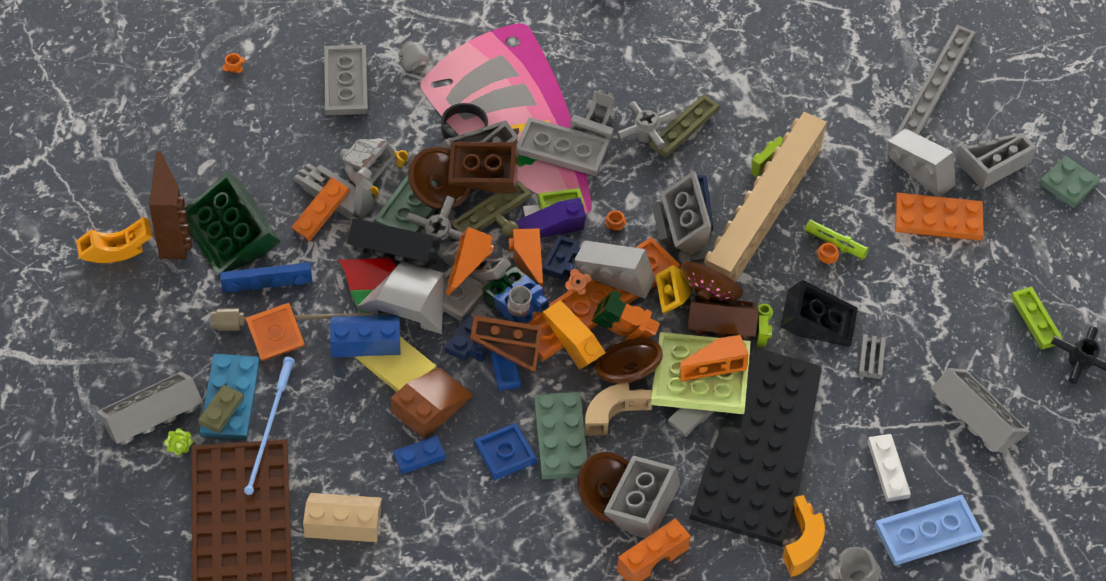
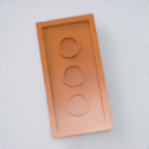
[895,193,984,241]

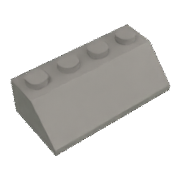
[931,368,1030,452]
[96,372,203,444]

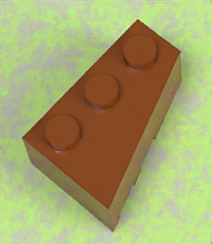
[470,315,543,374]

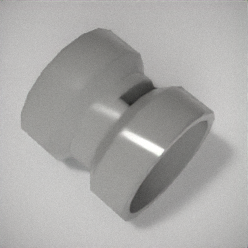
[507,286,532,316]

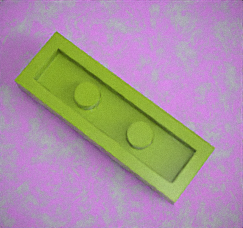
[1010,287,1063,350]

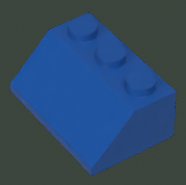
[330,315,401,357]

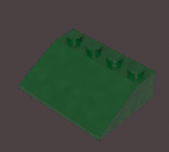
[184,171,281,276]

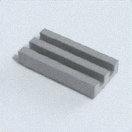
[858,334,886,379]

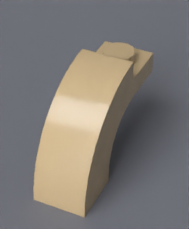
[584,383,652,436]

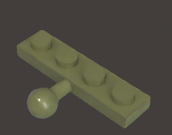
[451,179,531,238]

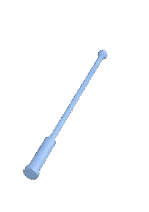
[244,357,295,495]

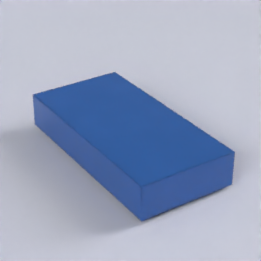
[490,351,521,391]

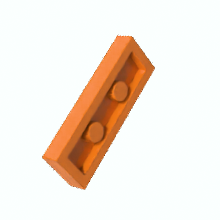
[291,177,351,242]

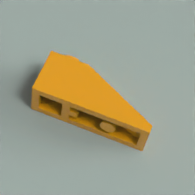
[542,300,606,370]

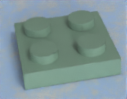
[1039,156,1100,208]

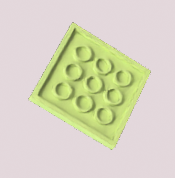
[651,332,751,414]

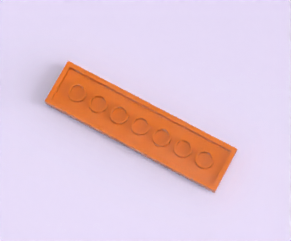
[528,237,680,361]

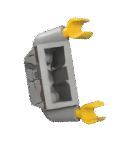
[340,138,409,200]

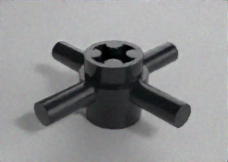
[1051,326,1106,384]

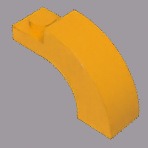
[76,217,153,263]
[782,495,825,577]

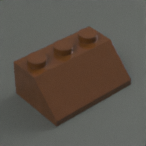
[688,295,759,339]

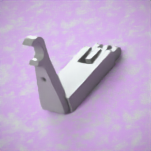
[293,164,374,220]

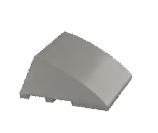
[357,261,445,334]

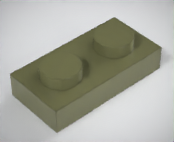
[198,384,244,434]

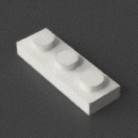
[867,434,911,502]

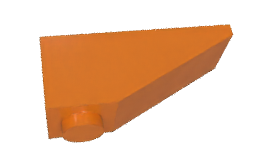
[445,227,494,295]
[509,229,543,287]
[679,335,749,382]

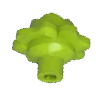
[164,428,193,456]

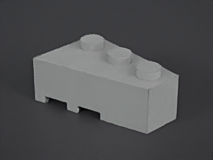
[438,120,519,150]
[955,133,1037,190]

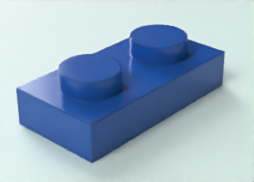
[393,436,446,474]

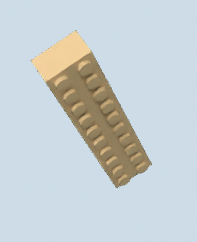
[704,112,827,282]

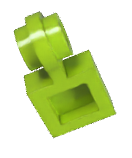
[756,303,773,347]

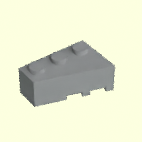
[888,129,956,197]
[574,241,655,299]

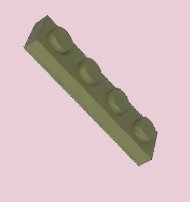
[649,94,720,158]

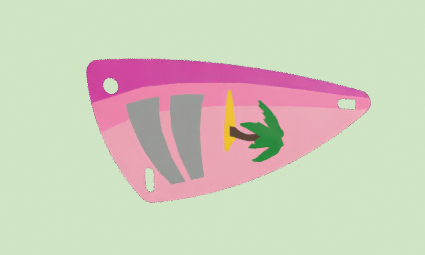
[420,23,592,214]

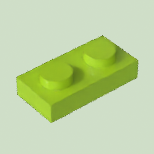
[751,136,783,177]

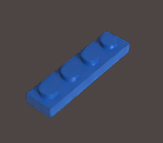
[220,262,312,293]

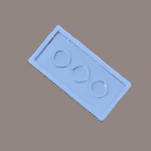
[874,495,983,566]

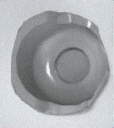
[837,547,881,581]

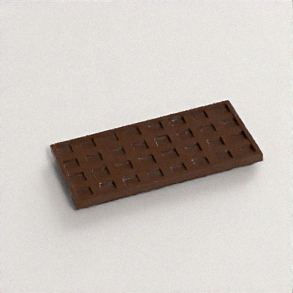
[192,439,292,581]

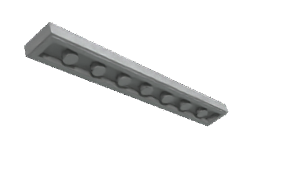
[895,25,976,135]

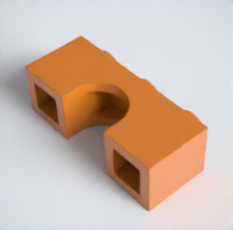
[617,518,691,581]

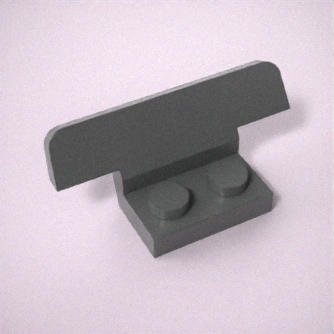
[652,201,708,263]

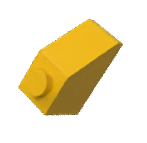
[655,265,692,314]

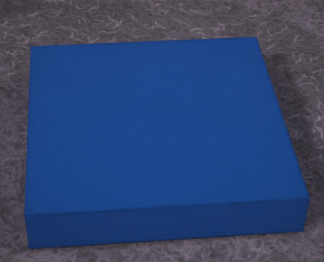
[474,423,537,481]

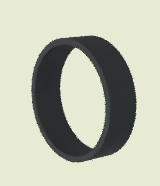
[441,103,488,139]

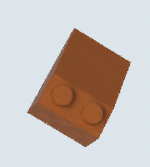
[391,368,473,440]

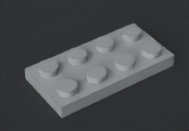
[324,45,368,115]
[517,117,610,177]

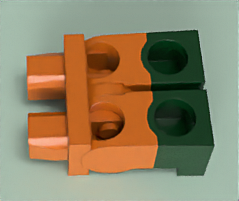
[591,290,660,340]

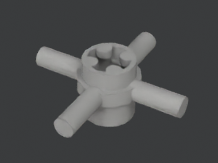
[617,101,677,149]
[406,196,462,241]

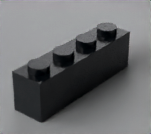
[347,218,442,267]

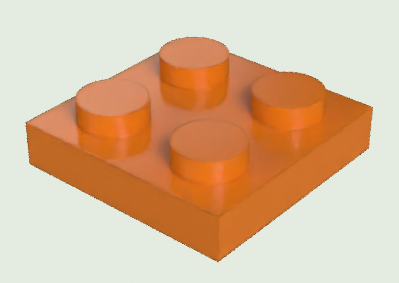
[246,303,305,362]

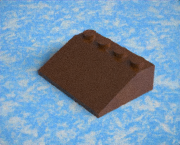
[149,151,192,259]

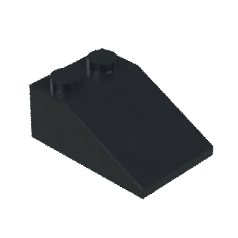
[780,280,858,347]

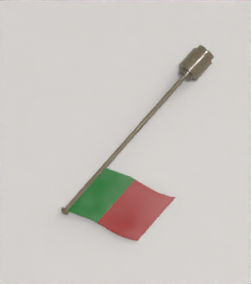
[211,258,397,331]

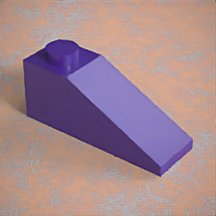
[516,198,586,238]

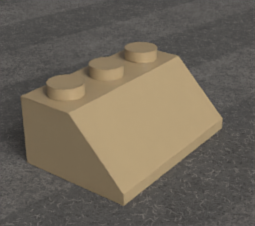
[303,493,382,542]

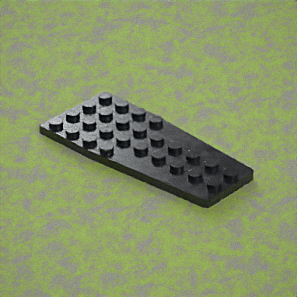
[689,348,822,546]

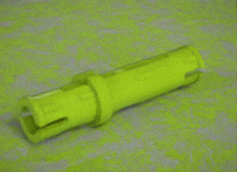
[804,219,869,260]

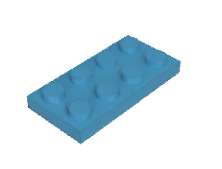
[200,354,260,440]

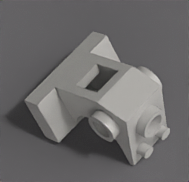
[570,89,618,148]

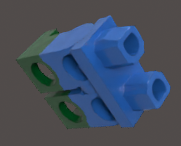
[482,266,549,324]

